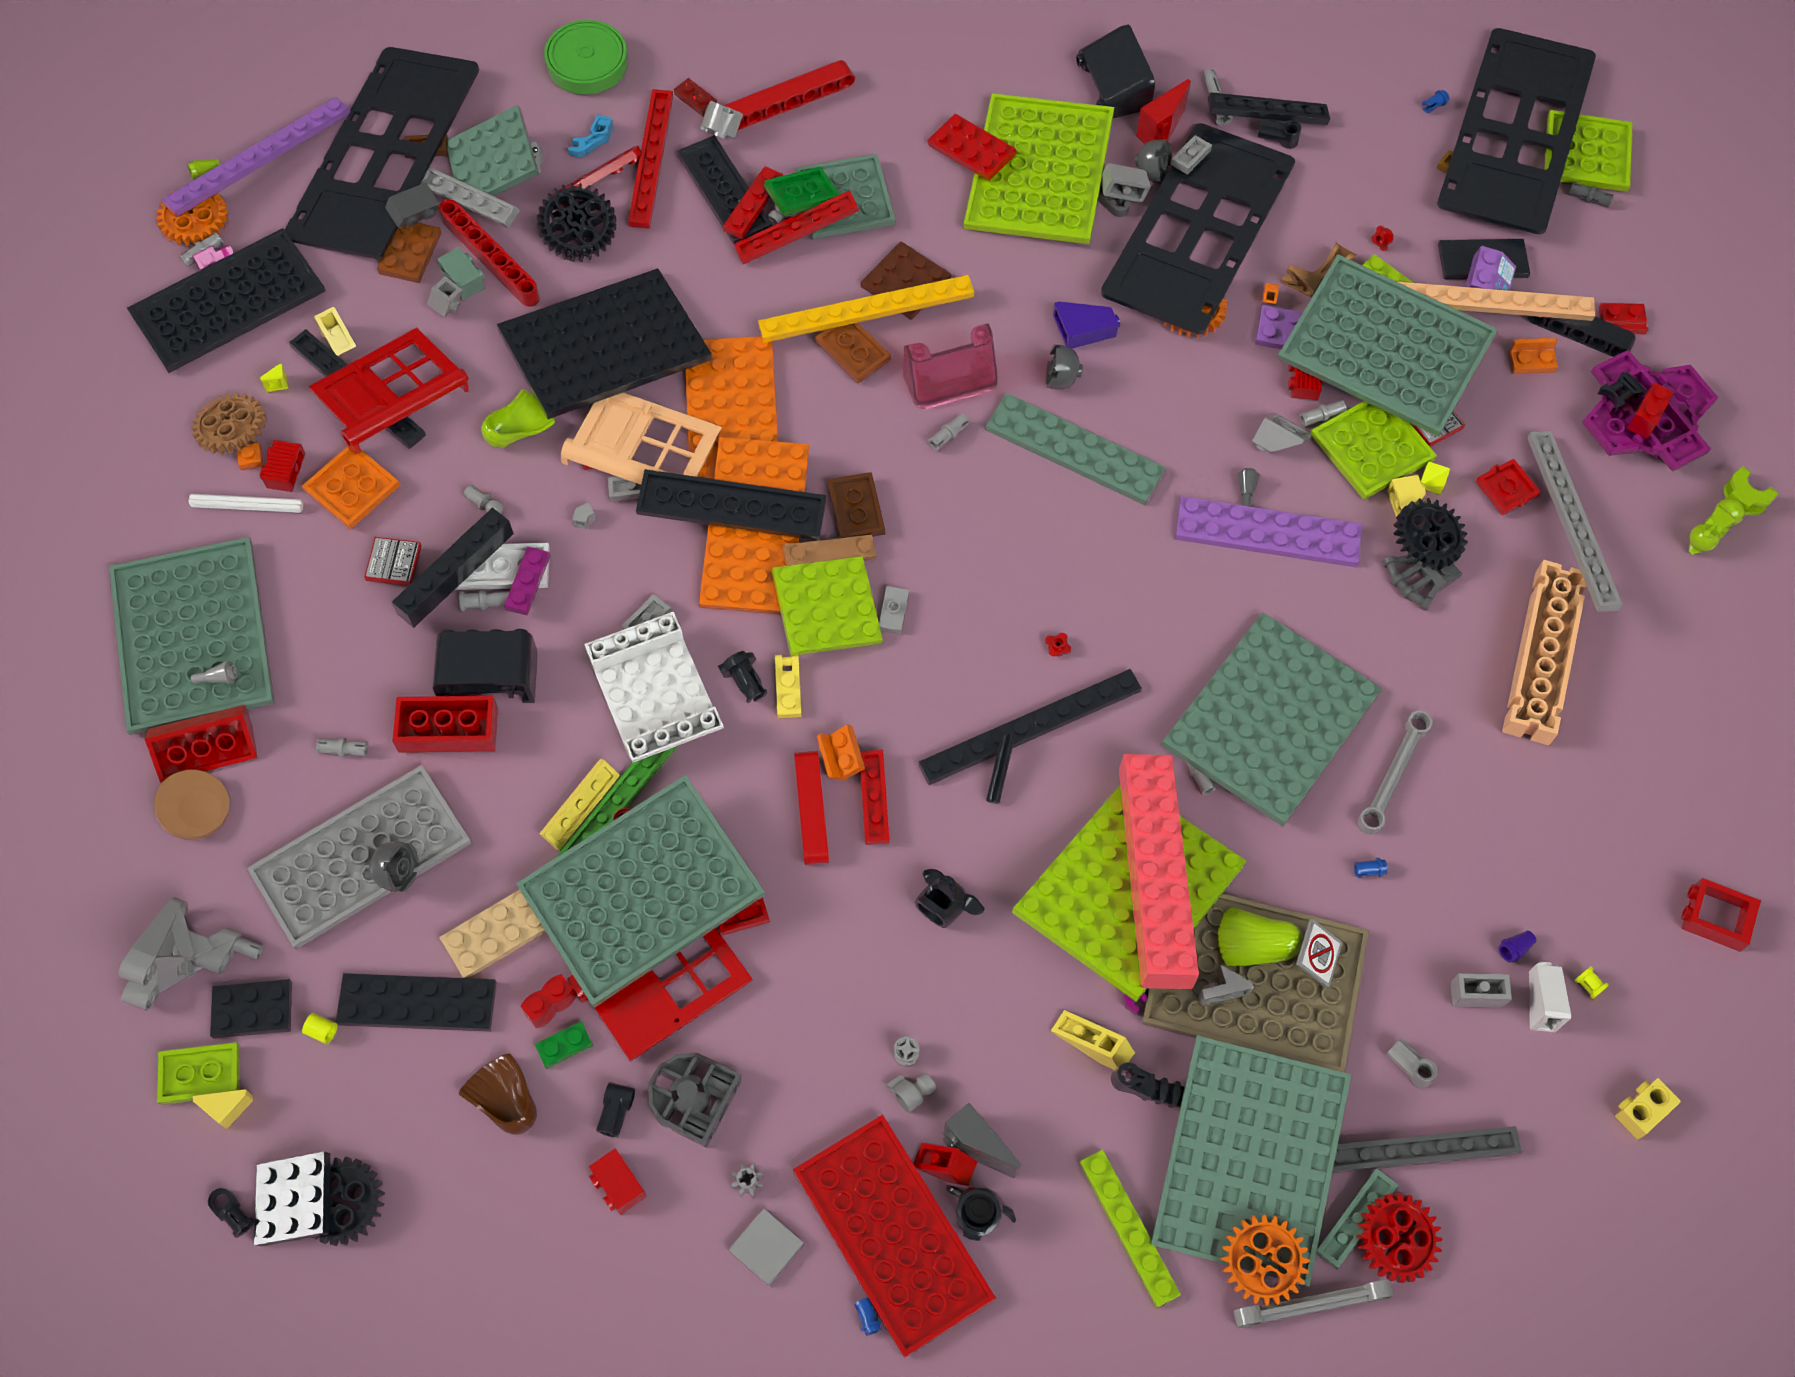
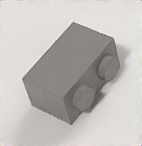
[1101,163,1151,203]
[1450,973,1512,1008]

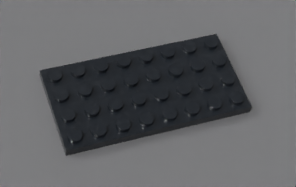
[127,228,326,373]

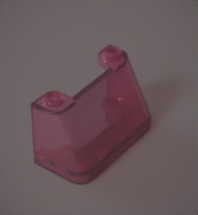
[903,323,998,409]

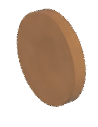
[154,770,229,840]

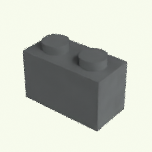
[385,183,439,229]

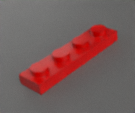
[723,166,783,239]
[860,750,890,845]

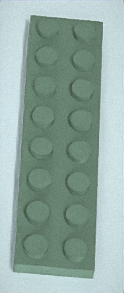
[986,393,1166,505]

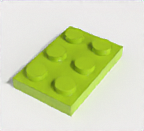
[157,1042,240,1105]

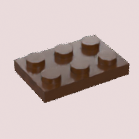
[827,472,885,538]

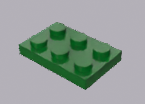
[764,166,840,216]

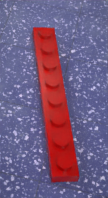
[628,89,673,229]

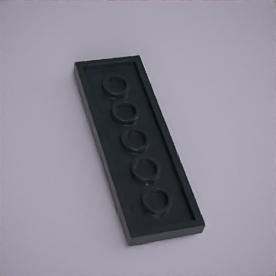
[677,135,772,245]
[335,973,497,1032]

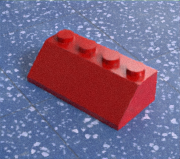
[145,705,258,783]

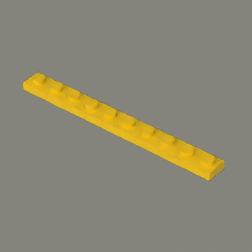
[758,275,974,343]

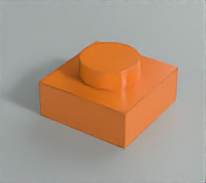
[237,442,264,470]

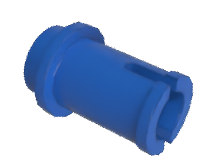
[1422,90,1449,113]
[1354,857,1387,878]
[854,1298,882,1336]

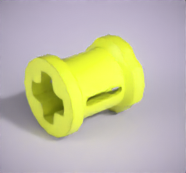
[1574,966,1609,1000]

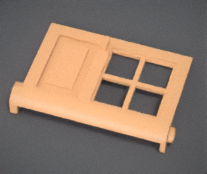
[561,393,722,485]

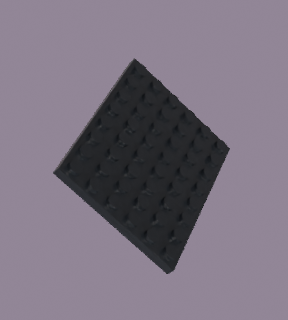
[497,268,712,420]

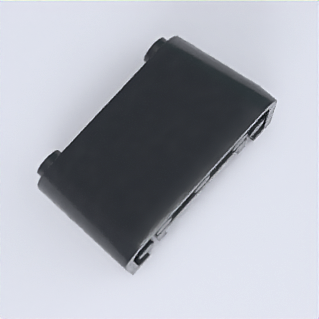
[1076,24,1155,118]

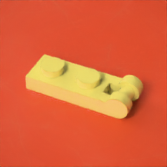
[775,655,802,718]

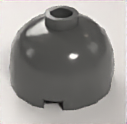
[1135,139,1172,182]
[1046,344,1083,389]
[370,841,419,892]

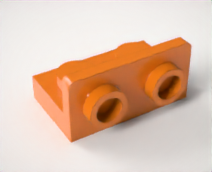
[1508,337,1558,374]
[817,724,865,781]

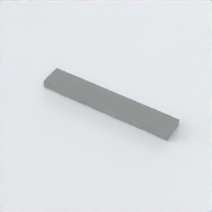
[420,167,520,228]

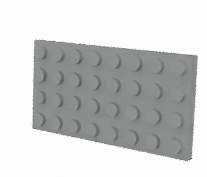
[247,765,472,950]

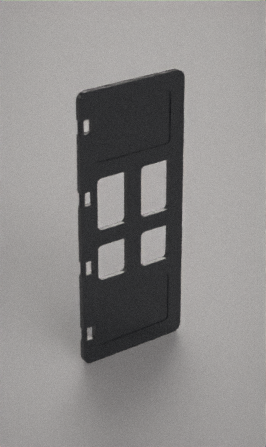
[1437,28,1596,234]
[285,47,479,259]
[1101,123,1295,334]

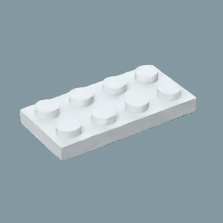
[455,543,550,590]

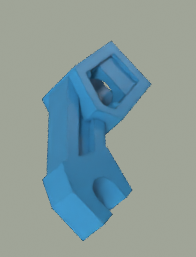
[568,114,614,157]

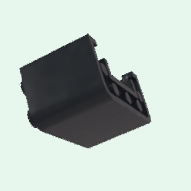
[433,629,538,703]

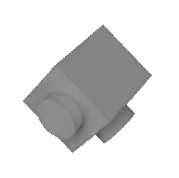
[427,277,463,317]

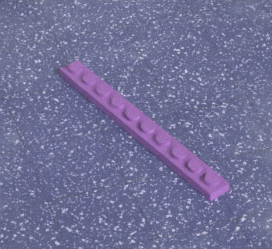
[162,97,350,216]

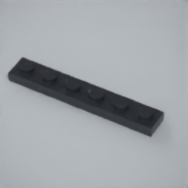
[1208,92,1330,125]

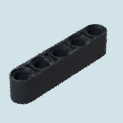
[1527,316,1636,357]

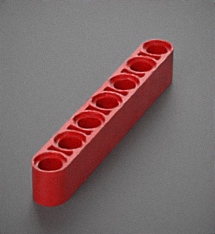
[724,60,855,131]
[439,199,540,307]

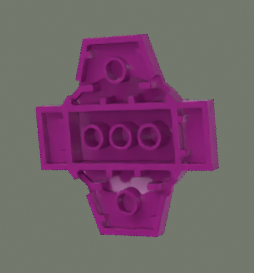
[1582,350,1718,472]

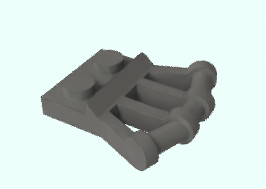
[1382,545,1462,611]

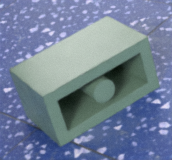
[437,247,485,301]

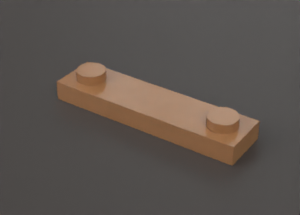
[782,535,877,566]

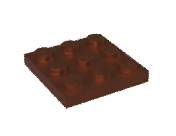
[861,241,951,320]

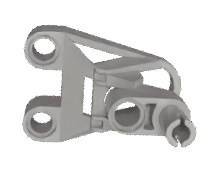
[118,897,264,1011]

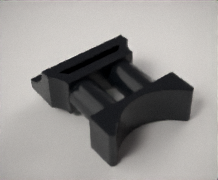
[1597,372,1646,413]

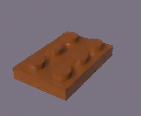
[377,223,442,283]
[815,323,891,384]

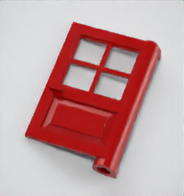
[309,328,469,455]
[567,928,753,1062]

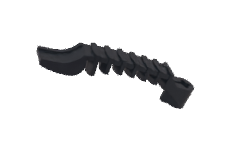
[1111,1062,1185,1108]

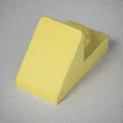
[314,307,356,356]

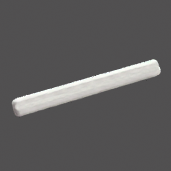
[188,494,303,513]

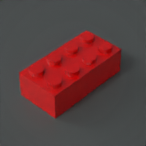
[392,696,498,753]

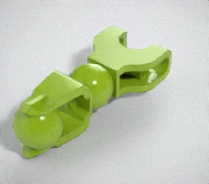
[1689,466,1779,554]

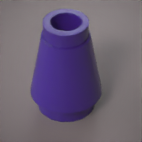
[1498,930,1536,962]

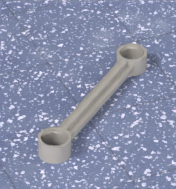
[1358,710,1432,835]
[1233,1280,1394,1328]

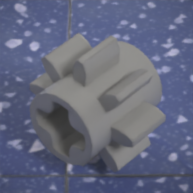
[731,1164,763,1197]

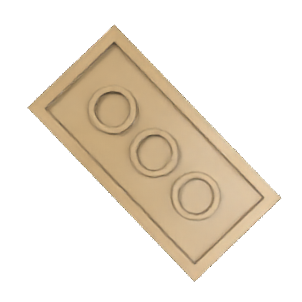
[439,890,546,978]

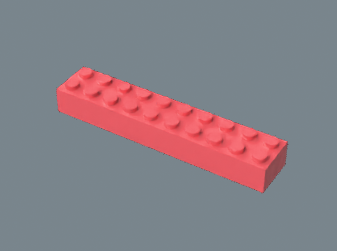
[1119,754,1199,989]

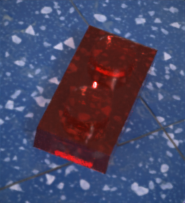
[674,78,717,117]

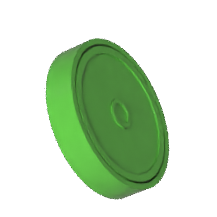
[544,20,628,94]

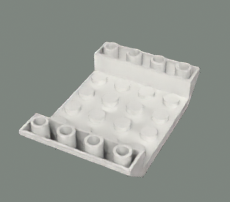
[584,612,724,763]

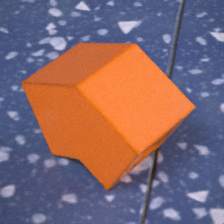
[1262,283,1279,304]

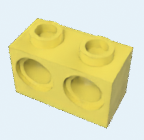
[1615,1078,1681,1140]

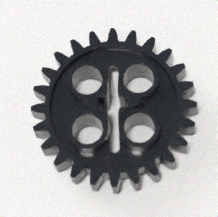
[1393,498,1468,570]
[311,1156,385,1246]

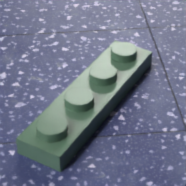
[1316,1168,1398,1270]

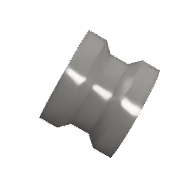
[894,1036,919,1067]

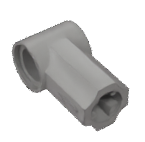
[1386,1038,1438,1089]

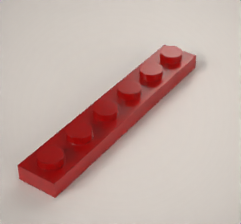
[734,190,859,265]

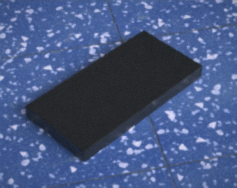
[1438,239,1530,279]

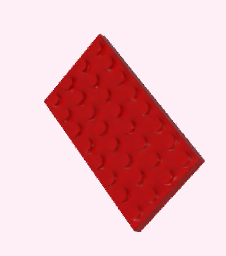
[793,1114,996,1358]

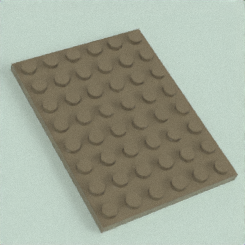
[1142,894,1369,1073]

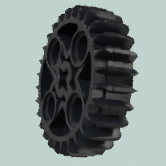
[537,183,617,262]

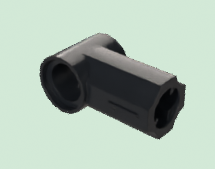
[1258,119,1301,149]
[596,1082,635,1138]

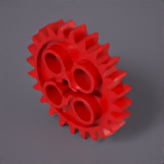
[1356,1193,1443,1283]

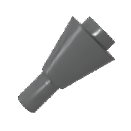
[1237,468,1260,507]

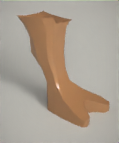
[1280,242,1356,296]

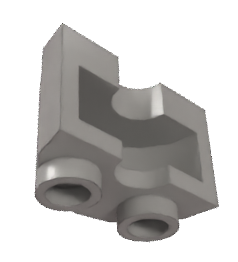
[700,101,743,139]

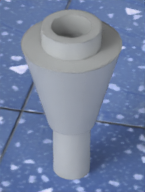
[191,661,238,684]

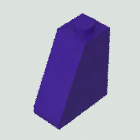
[1053,302,1120,349]

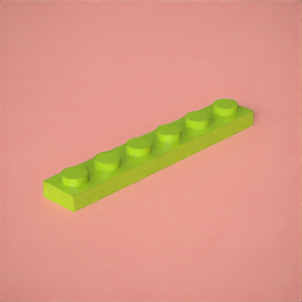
[1079,1150,1181,1309]

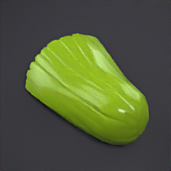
[481,389,555,449]
[1218,907,1304,966]

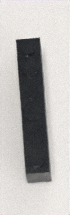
[392,507,514,628]

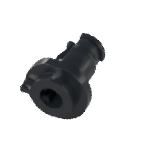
[718,651,768,703]

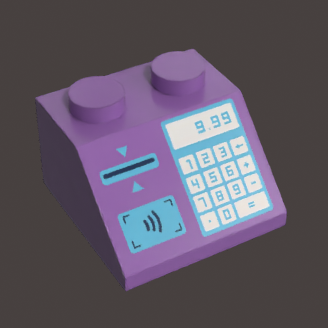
[1465,246,1516,291]

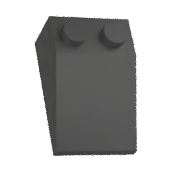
[943,1103,1021,1178]

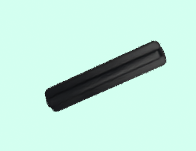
[986,733,1015,804]

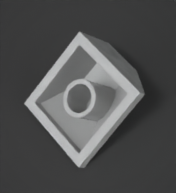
[1252,413,1312,452]

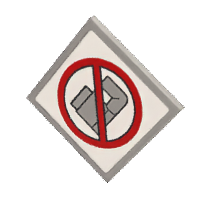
[1296,919,1343,988]

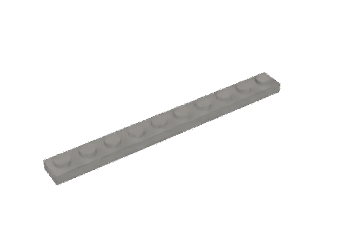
[1527,431,1623,612]

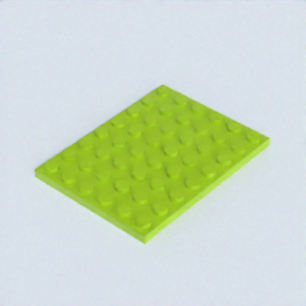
[964,93,1114,244]
[1012,786,1247,1002]

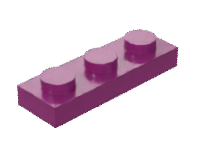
[504,546,551,616]

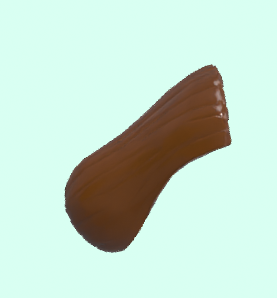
[459,1053,537,1135]

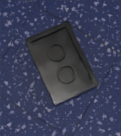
[210,979,292,1038]

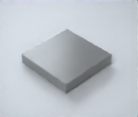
[729,1208,804,1286]

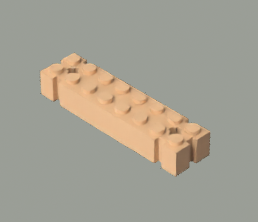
[1502,560,1587,746]

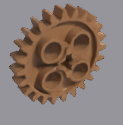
[191,392,267,455]

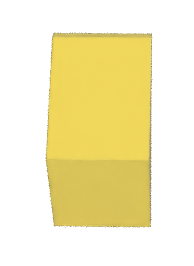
[193,1089,253,1130]

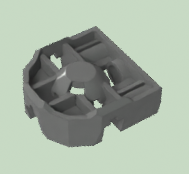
[648,1053,742,1148]

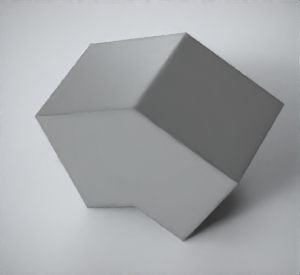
[572,502,596,529]

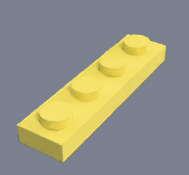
[539,759,620,850]

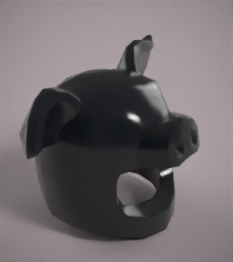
[915,869,985,928]
[946,1185,1016,1241]

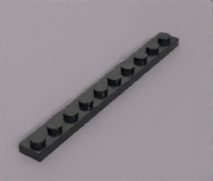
[918,669,1142,785]

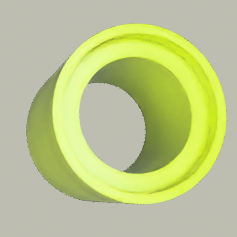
[302,1013,338,1044]

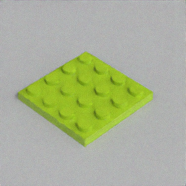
[1544,110,1633,192]
[1310,401,1437,500]
[772,556,883,656]

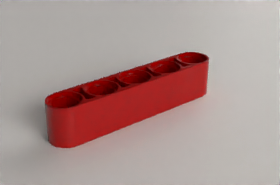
[794,751,829,865]

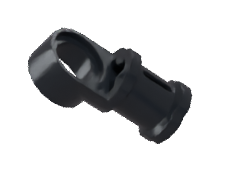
[208,1188,255,1238]

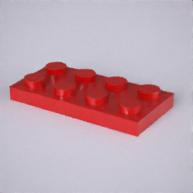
[927,113,1017,181]

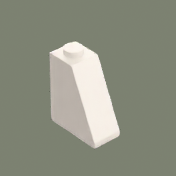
[1529,962,1571,1033]

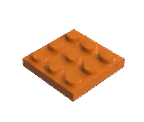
[302,446,401,530]

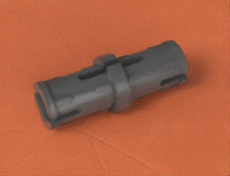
[1568,181,1614,208]

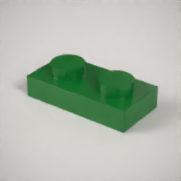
[535,1021,593,1069]

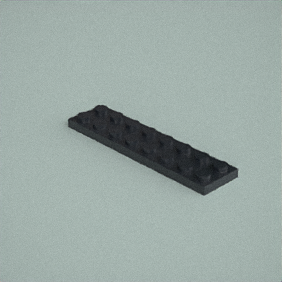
[636,469,826,541]

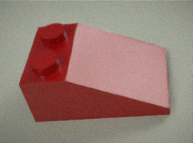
[1136,79,1191,144]

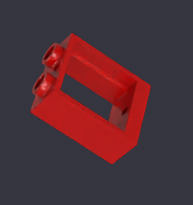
[1681,878,1761,952]

